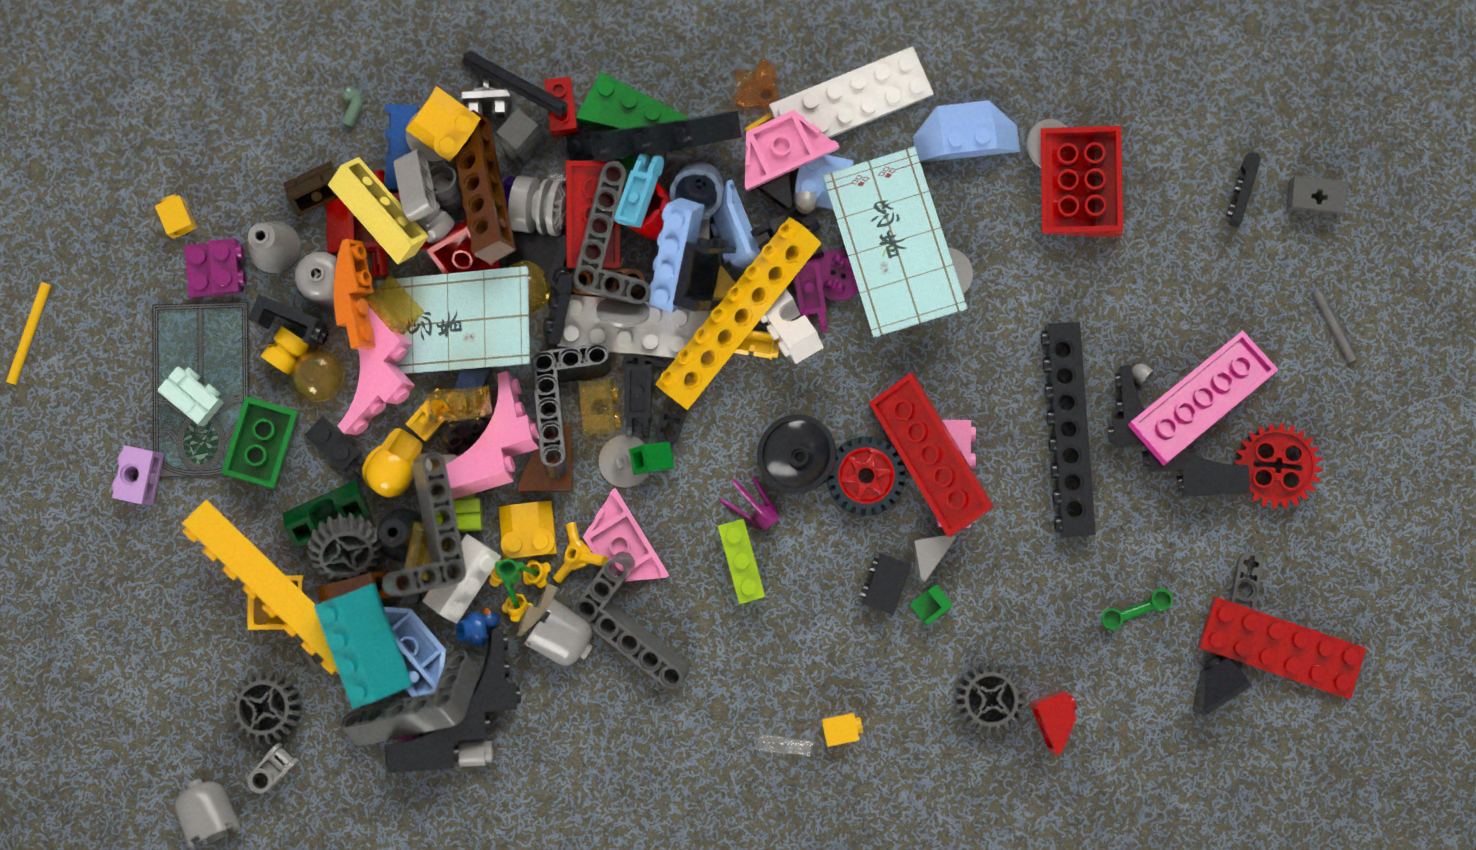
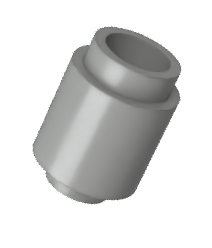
[454,739,494,767]

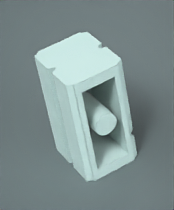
[158,366,224,426]

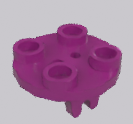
[818,249,859,301]

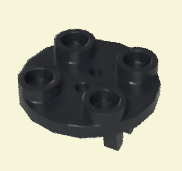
[443,409,491,457]

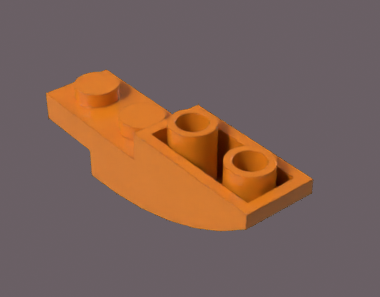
[334,239,376,350]

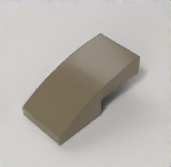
[516,584,557,637]

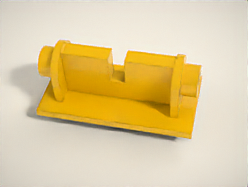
[734,330,780,360]

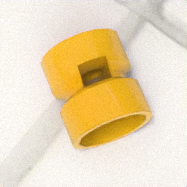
[260,326,309,375]

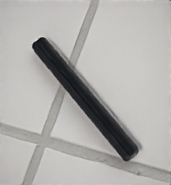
[462,51,568,117]

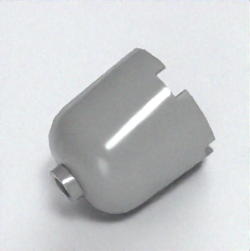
[295,252,337,308]
[524,598,593,666]
[175,779,241,849]

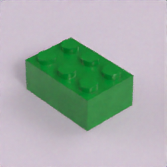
[221,396,300,490]

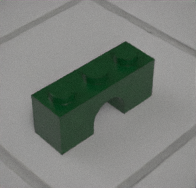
[283,480,370,549]

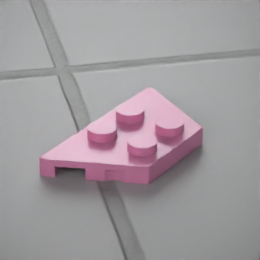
[745,110,839,192]
[583,488,670,582]

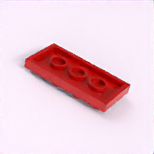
[565,161,620,269]

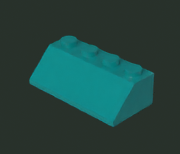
[314,583,413,709]

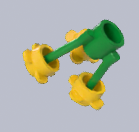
[489,559,551,622]

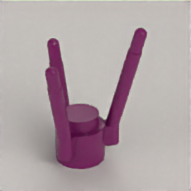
[720,477,780,531]

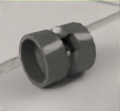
[430,164,463,213]

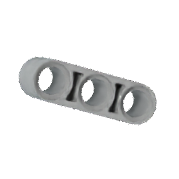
[394,149,437,222]

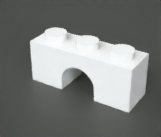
[760,288,823,364]
[423,534,501,624]

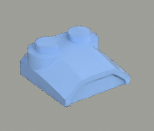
[793,155,853,210]

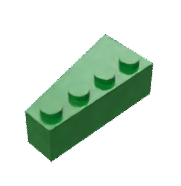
[576,72,689,150]

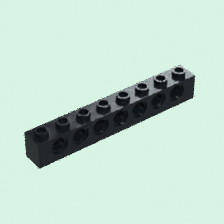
[1041,322,1096,538]

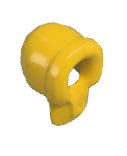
[362,428,423,497]

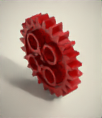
[1233,423,1323,510]

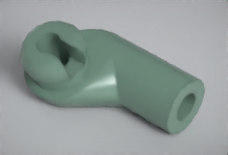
[342,86,363,127]

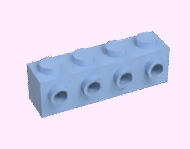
[648,198,704,313]

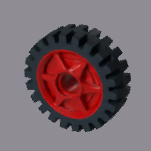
[826,436,906,516]

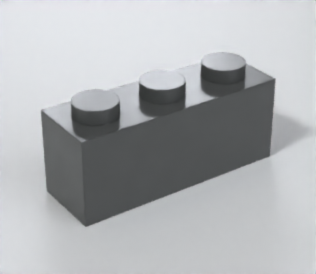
[496,108,545,166]

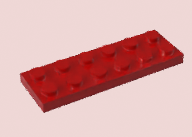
[869,373,995,537]
[1197,597,1366,699]

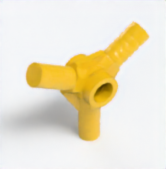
[553,522,608,584]

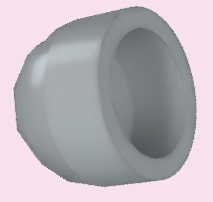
[795,191,817,214]
[1132,364,1154,387]

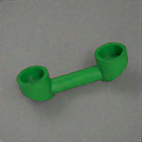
[1101,589,1173,631]

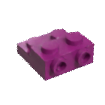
[184,238,247,298]

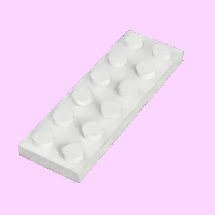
[768,46,934,138]
[557,295,712,359]

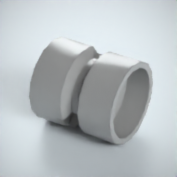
[416,201,454,244]

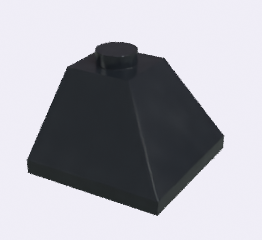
[1192,656,1252,715]

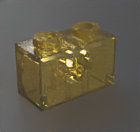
[579,379,621,437]
[425,386,492,422]

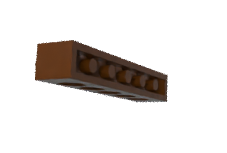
[454,109,516,264]

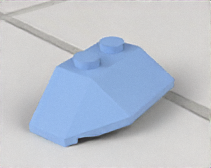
[913,100,1020,163]
[710,179,761,273]
[384,607,447,697]

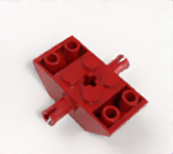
[326,170,430,277]

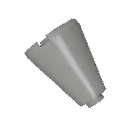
[248,221,301,273]

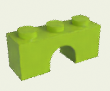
[718,519,765,604]

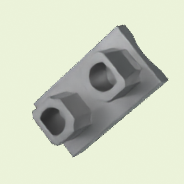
[462,79,512,120]

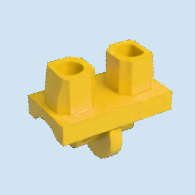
[406,388,458,442]

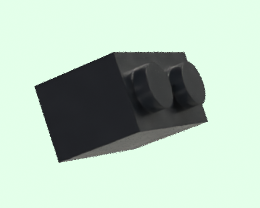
[859,554,912,616]

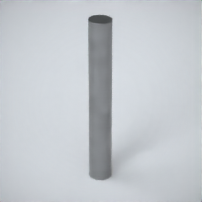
[1311,288,1358,363]

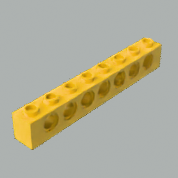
[655,217,821,410]

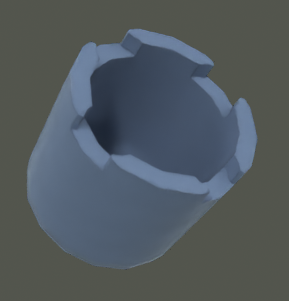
[669,161,724,220]

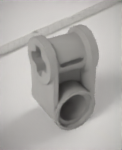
[247,742,299,793]

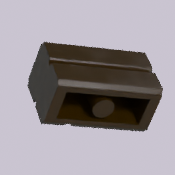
[283,161,339,217]

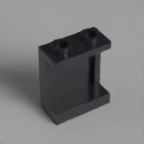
[498,228,566,290]
[673,238,736,312]
[248,294,329,350]

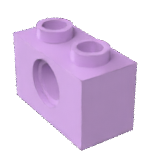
[112,445,165,505]

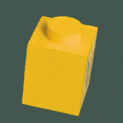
[155,195,197,239]
[821,712,863,746]

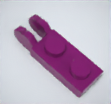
[794,258,827,332]

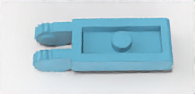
[614,154,664,228]

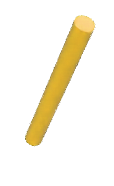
[6,282,51,385]

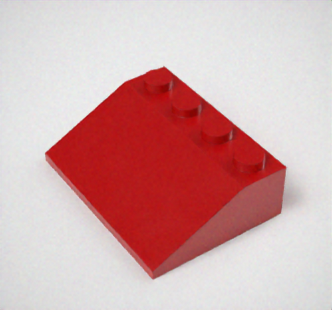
[1041,126,1123,237]

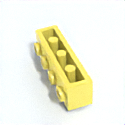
[328,157,429,264]

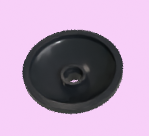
[757,414,837,494]

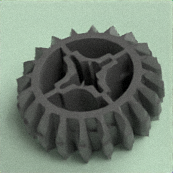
[307,512,381,581]
[953,662,1027,736]
[228,671,302,744]

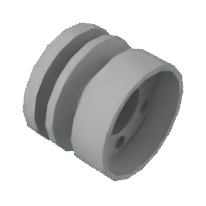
[508,176,566,236]

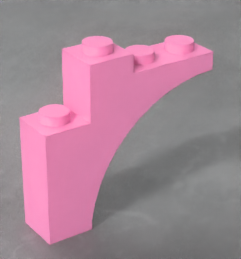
[337,299,415,436]
[446,371,539,500]

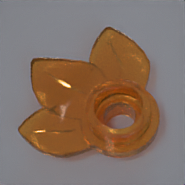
[732,59,779,108]

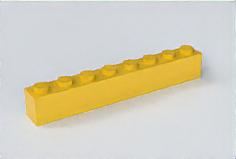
[182,500,340,675]

